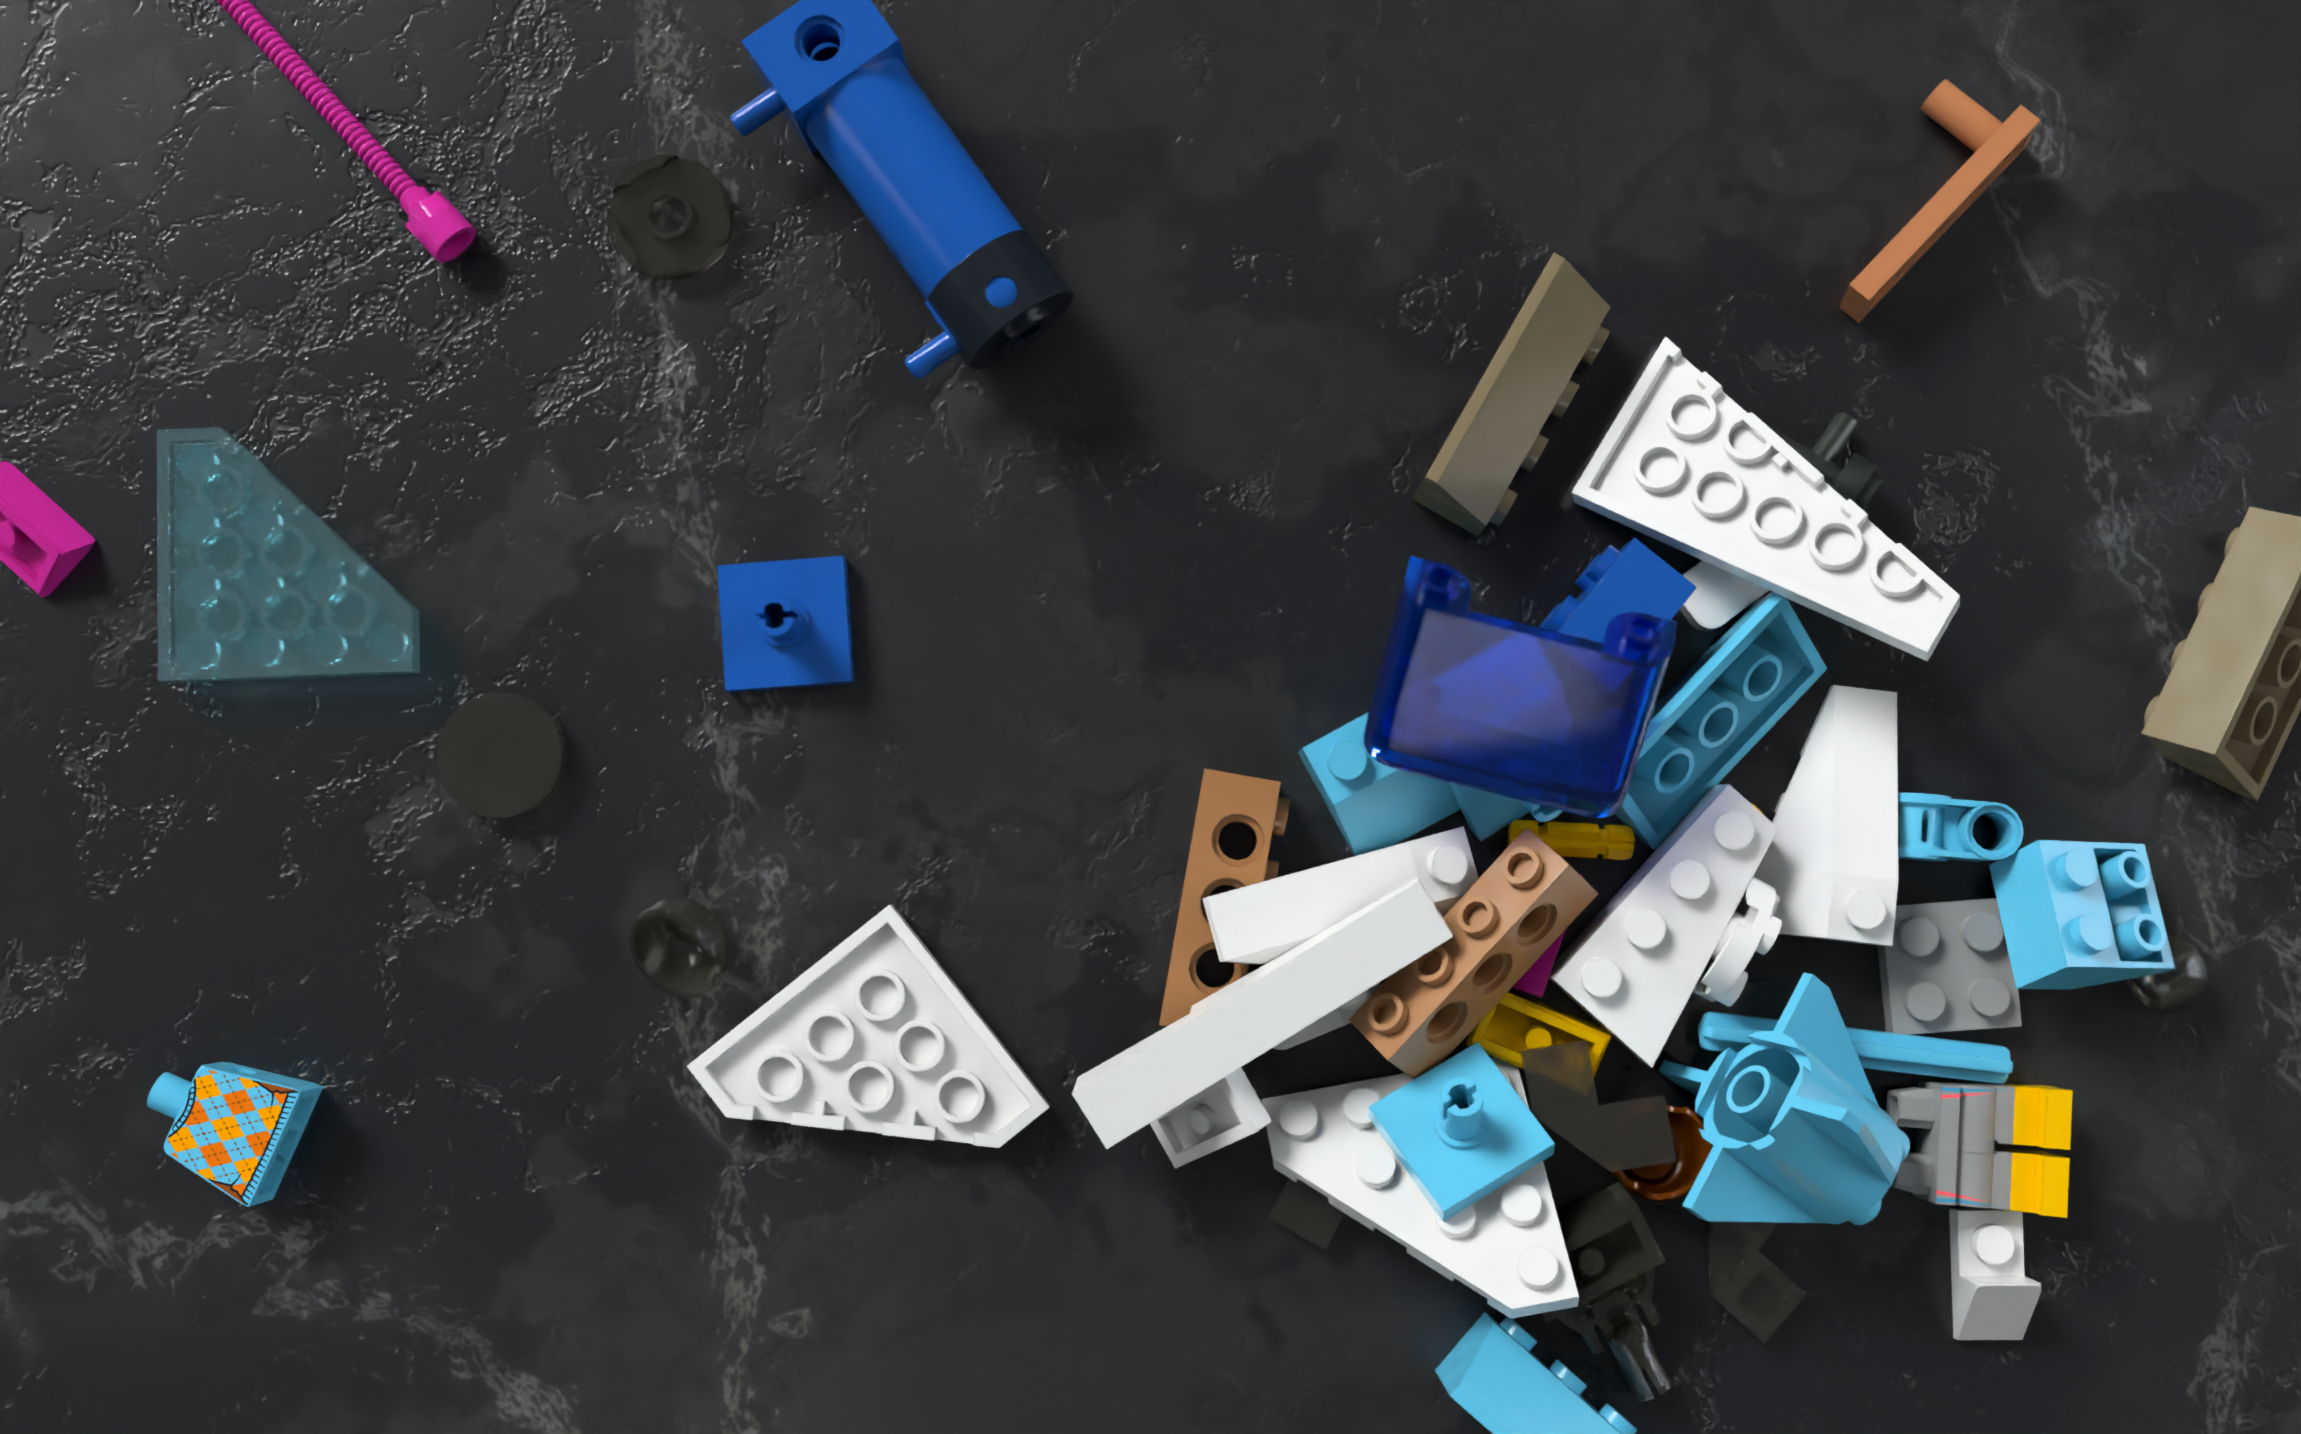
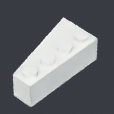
[1549,784,1779,1068]

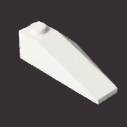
[1753,685,1898,946]
[1202,826,1479,965]

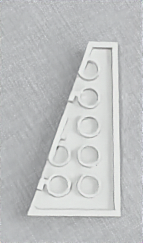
[1571,336,1960,662]

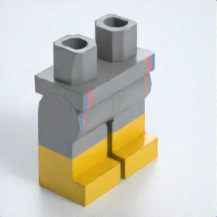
[1886,1080,2073,1218]

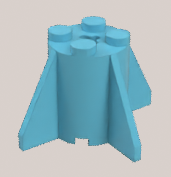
[1658,972,1910,1225]

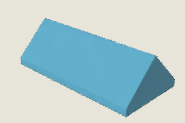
[1581,592,1827,850]

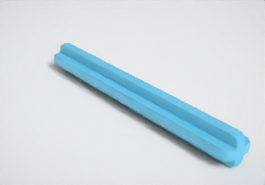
[1697,1011,2013,1084]

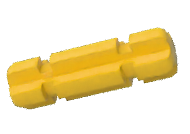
[1507,820,1635,860]

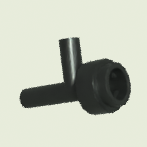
[1766,412,1885,511]

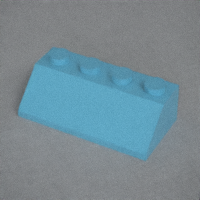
[1298,625,1582,856]
[1435,1312,1637,1434]

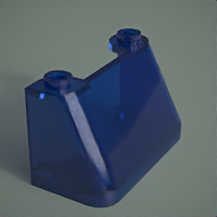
[1363,556,1677,818]

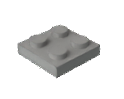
[1877,898,2022,1035]

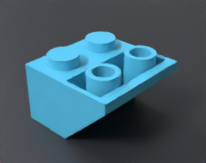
[1989,840,2175,990]

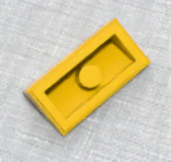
[1465,989,1611,1096]

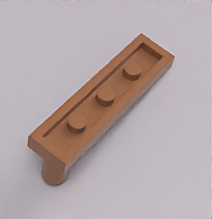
[1839,79,2041,323]

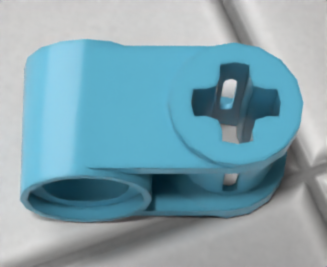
[1898,793,2024,862]

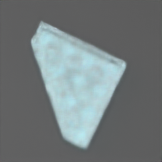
[157,427,420,683]

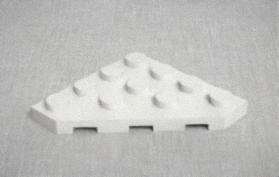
[687,904,1051,1148]
[1261,1057,1579,1319]

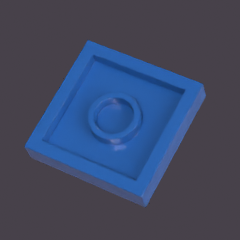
[717,556,855,693]

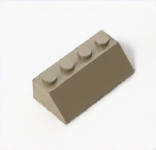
[1412,253,1610,536]
[2141,507,2301,801]

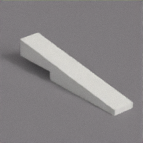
[1072,877,1453,1149]

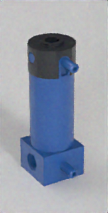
[730,0,1074,380]

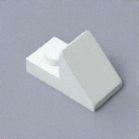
[1150,1067,1272,1169]
[1949,1207,2041,1340]

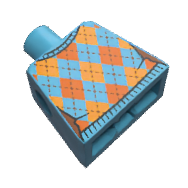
[147,1062,323,1207]

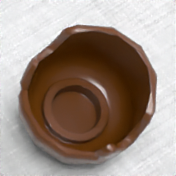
[1606,1102,1713,1202]

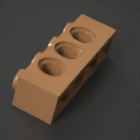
[1159,768,1290,1027]
[1349,827,1599,1079]

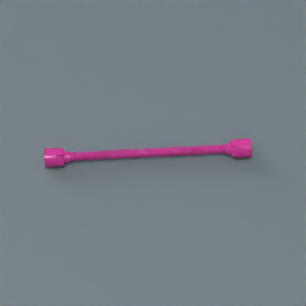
[216,0,476,263]

